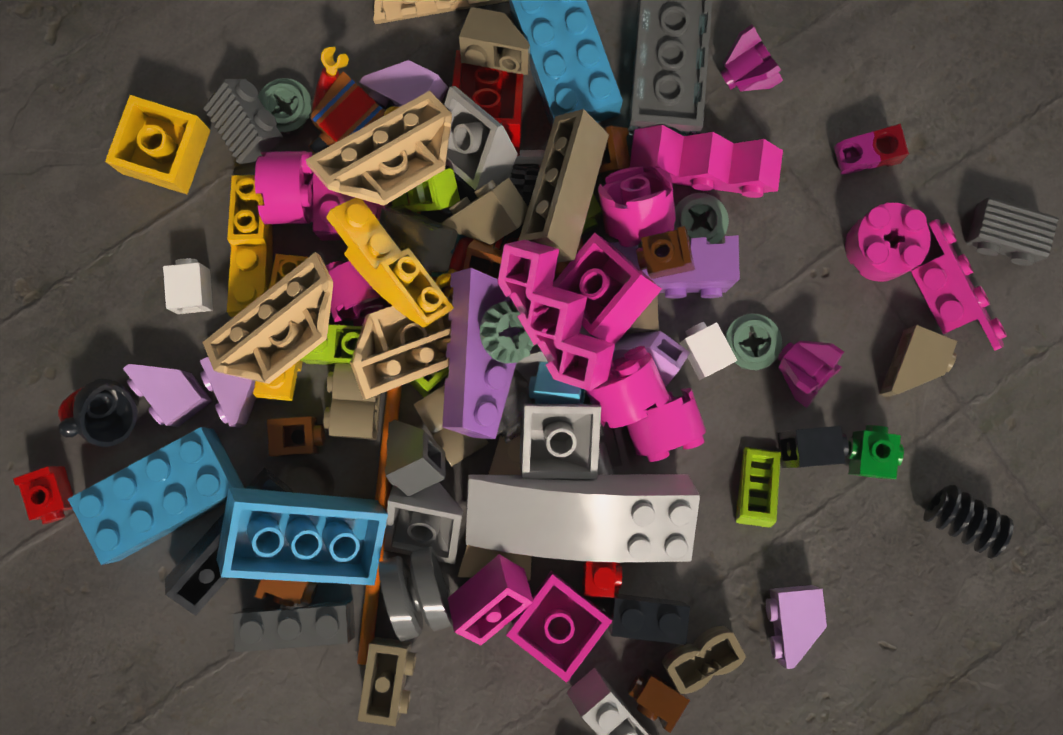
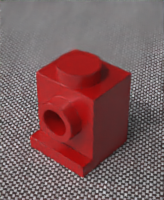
[13,466,74,524]
[582,561,622,598]

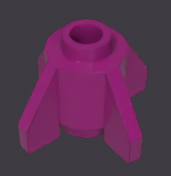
[720,25,783,92]
[778,340,844,408]

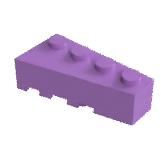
[610,235,740,298]
[442,268,520,439]

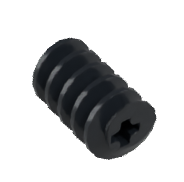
[923,485,1014,559]

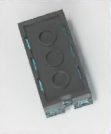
[628,0,712,136]

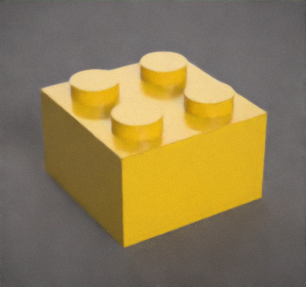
[105,95,211,195]

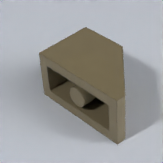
[879,325,958,397]

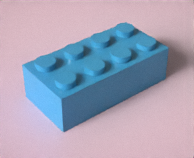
[510,0,623,129]
[68,427,244,565]
[217,487,388,585]

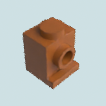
[254,579,318,607]

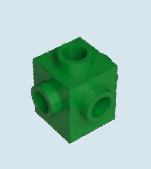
[846,425,904,479]

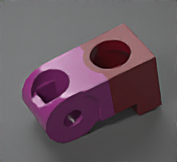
[834,124,909,175]

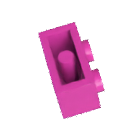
[448,554,534,645]

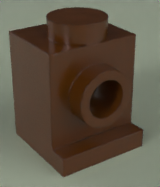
[597,126,630,183]
[636,226,695,279]
[267,416,325,457]
[628,669,690,733]

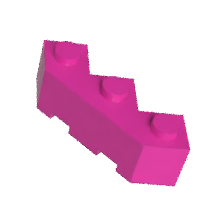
[629,125,783,198]
[498,240,615,391]

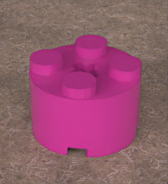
[255,151,313,224]
[598,167,676,247]
[845,203,931,282]
[326,261,392,326]
[584,346,669,428]
[627,388,706,462]

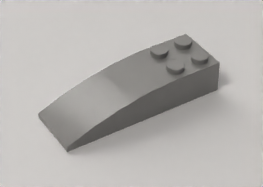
[465,474,700,563]

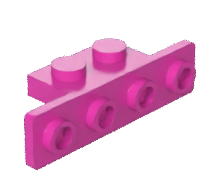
[911,219,1007,351]

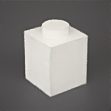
[163,258,213,314]
[680,322,737,381]

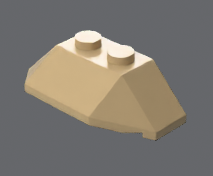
[306,91,452,206]
[203,252,333,384]
[350,297,453,400]

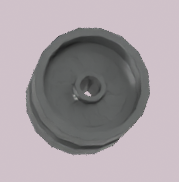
[379,546,453,642]

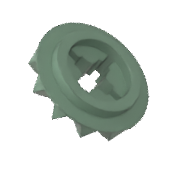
[258,78,312,134]
[674,193,729,244]
[480,301,534,363]
[725,314,782,371]

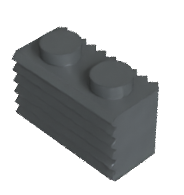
[203,79,283,164]
[966,197,1059,266]

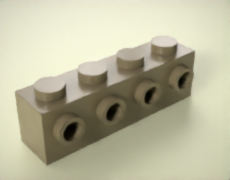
[518,109,609,263]

